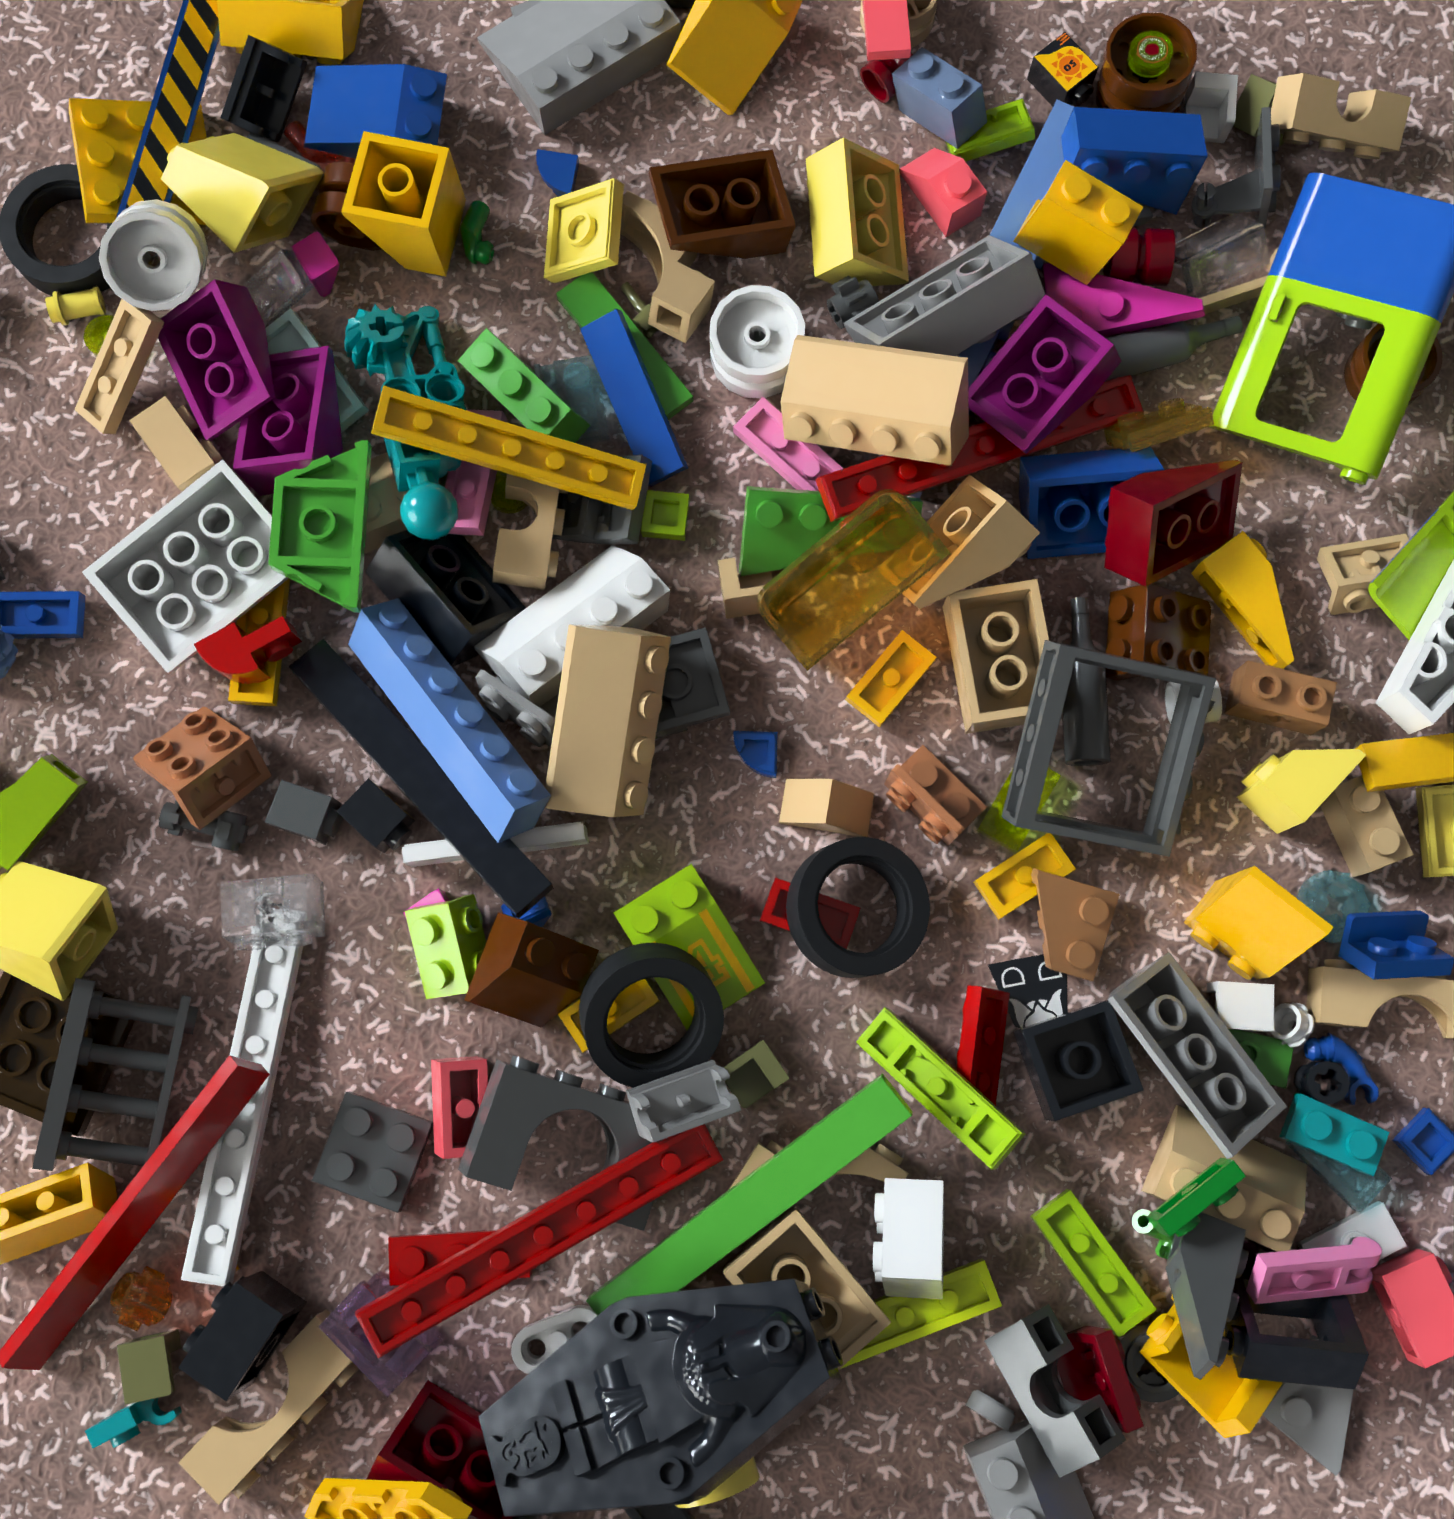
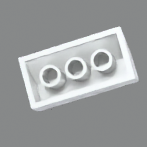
[475,545,670,707]

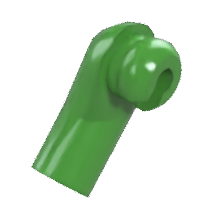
[1132,1209,1174,1259]

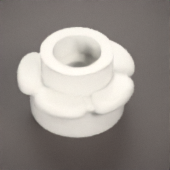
[1271,1003,1315,1048]

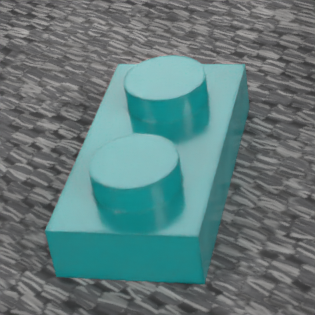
[1279,1094,1390,1176]

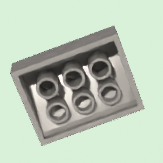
[477,0,681,135]

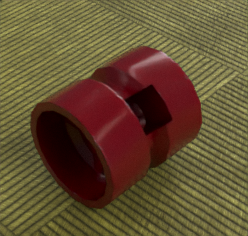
[1103,227,1176,286]

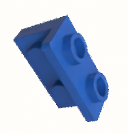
[1338,911,1454,980]

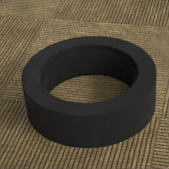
[0,164,112,296]
[786,837,930,978]
[579,943,724,1088]

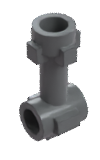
[159,801,249,851]

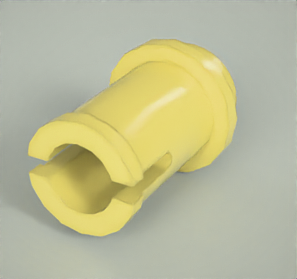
[45,286,106,326]

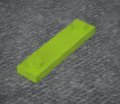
[856,1007,1026,1170]

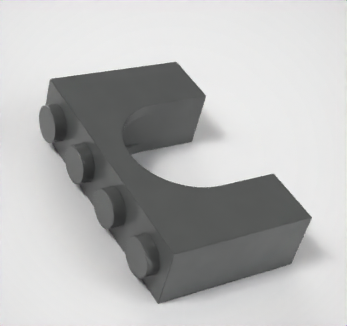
[458,1055,654,1231]

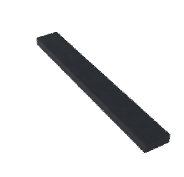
[289,639,554,919]

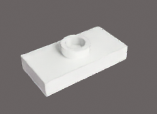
[1297,1201,1407,1260]

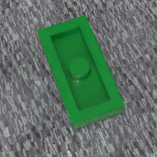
[1146,1158,1246,1237]

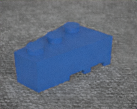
[1061,107,1208,215]

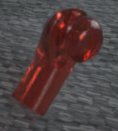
[284,120,344,163]

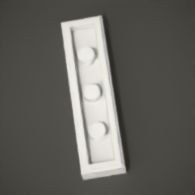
[402,822,589,867]

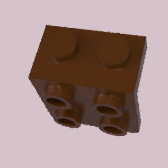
[1106,584,1211,681]

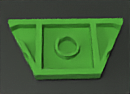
[268,440,372,613]

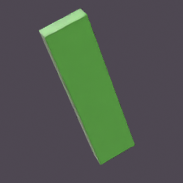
[556,272,693,420]

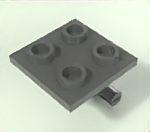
[1191,107,1281,229]

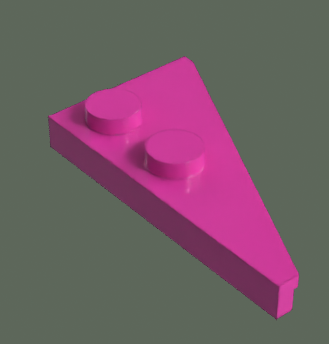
[1043,263,1205,337]

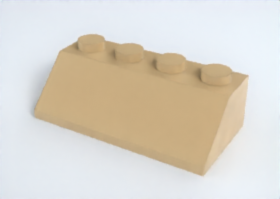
[781,335,969,466]
[545,624,671,817]

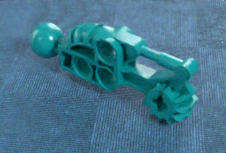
[344,304,467,540]

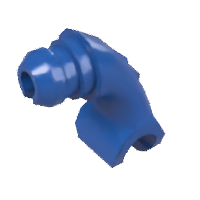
[1304,1032,1379,1105]

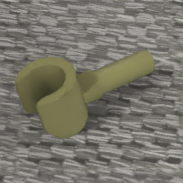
[621,282,658,339]

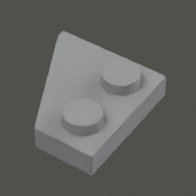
[1262,1335,1353,1476]

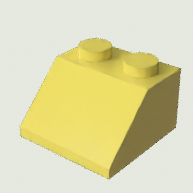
[1237,749,1366,834]

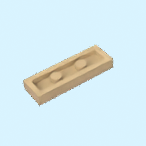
[75,299,164,434]

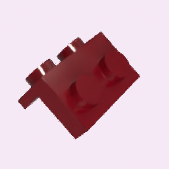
[1057,1326,1144,1433]

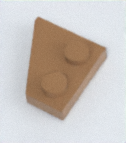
[1031,868,1120,981]

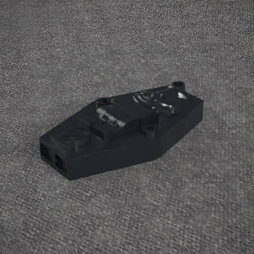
[478,1279,843,1517]

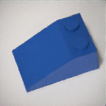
[304,64,447,159]

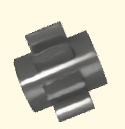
[827,276,879,329]

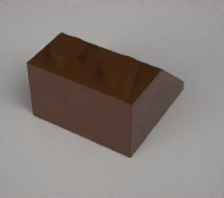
[464,912,599,1027]

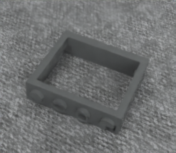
[1001,640,1216,857]

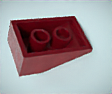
[1104,460,1243,587]

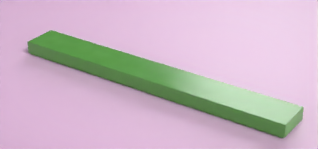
[586,1073,913,1315]

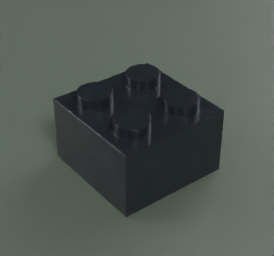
[1013,1000,1144,1121]
[178,1271,307,1401]

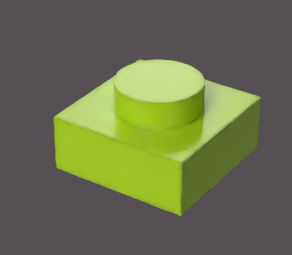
[641,490,690,541]

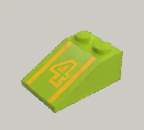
[614,864,765,1030]

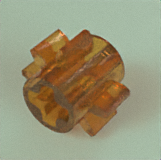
[110,1266,173,1331]

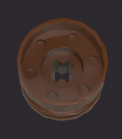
[1096,13,1197,113]

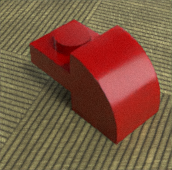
[194,616,302,684]

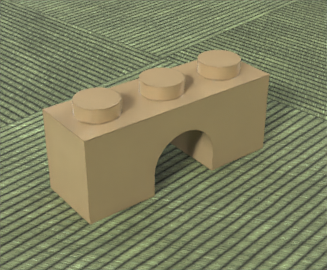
[1271,73,1411,159]
[493,474,568,590]

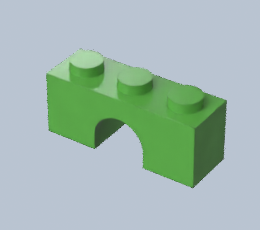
[458,328,591,443]

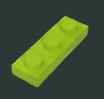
[1030,1189,1157,1338]

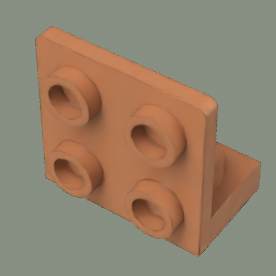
[133,707,272,830]
[884,745,987,846]

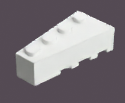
[1375,559,1454,735]

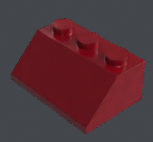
[366,1380,514,1519]

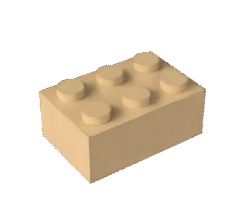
[942,579,1049,734]

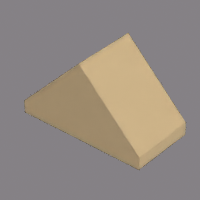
[779,779,874,837]

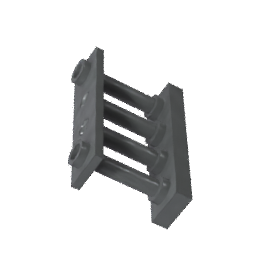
[32,978,199,1171]

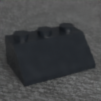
[365,530,526,667]

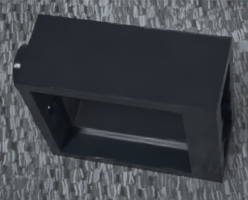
[1224,1271,1369,1390]

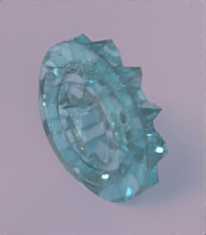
[1297,870,1372,943]

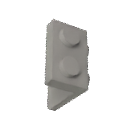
[475,669,559,747]

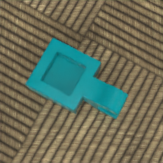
[85,1398,182,1448]

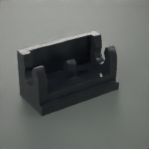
[220,35,308,142]

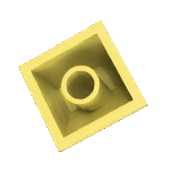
[161,133,324,253]
[0,861,118,1001]

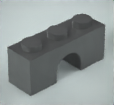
[984,1304,1126,1478]

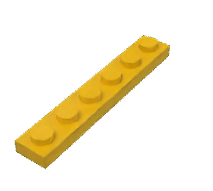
[371,385,647,510]

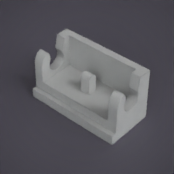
[626,1060,741,1143]

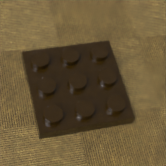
[0,971,135,1136]

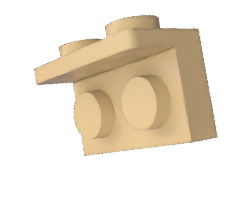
[1317,534,1409,615]

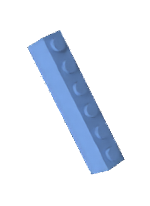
[348,598,551,843]

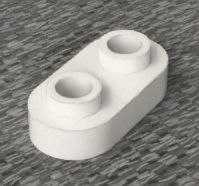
[511,1305,598,1374]

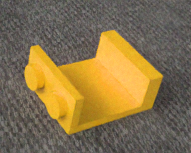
[1013,160,1143,285]
[1139,1295,1283,1438]

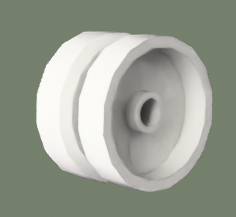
[99,199,209,311]
[709,285,805,399]

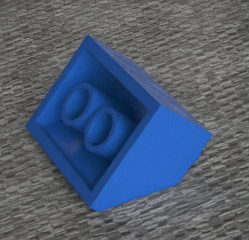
[1019,446,1164,559]

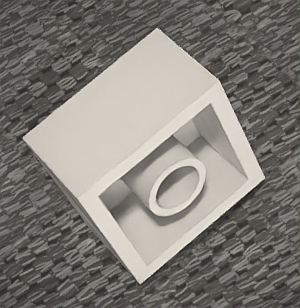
[873,1178,944,1299]

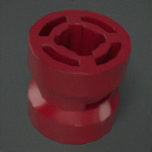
[860,53,913,103]

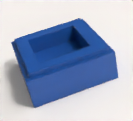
[1392,1108,1454,1175]

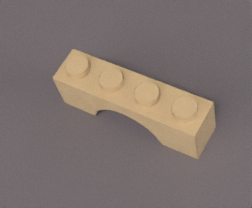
[1307,959,1454,1039]
[179,1309,366,1505]

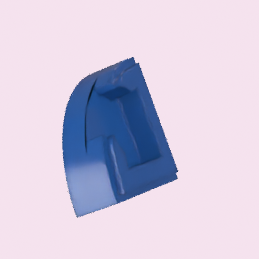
[536,149,579,196]
[733,731,778,778]

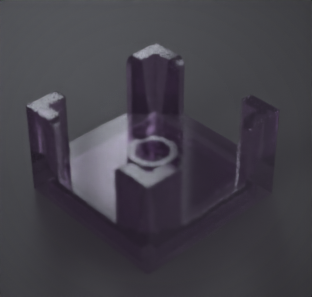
[318,1271,446,1398]

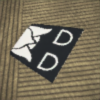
[988,954,1067,1028]

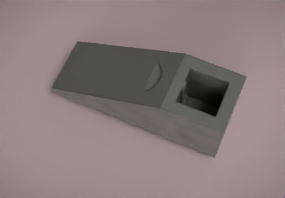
[1166,1212,1248,1380]

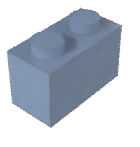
[892,47,987,149]

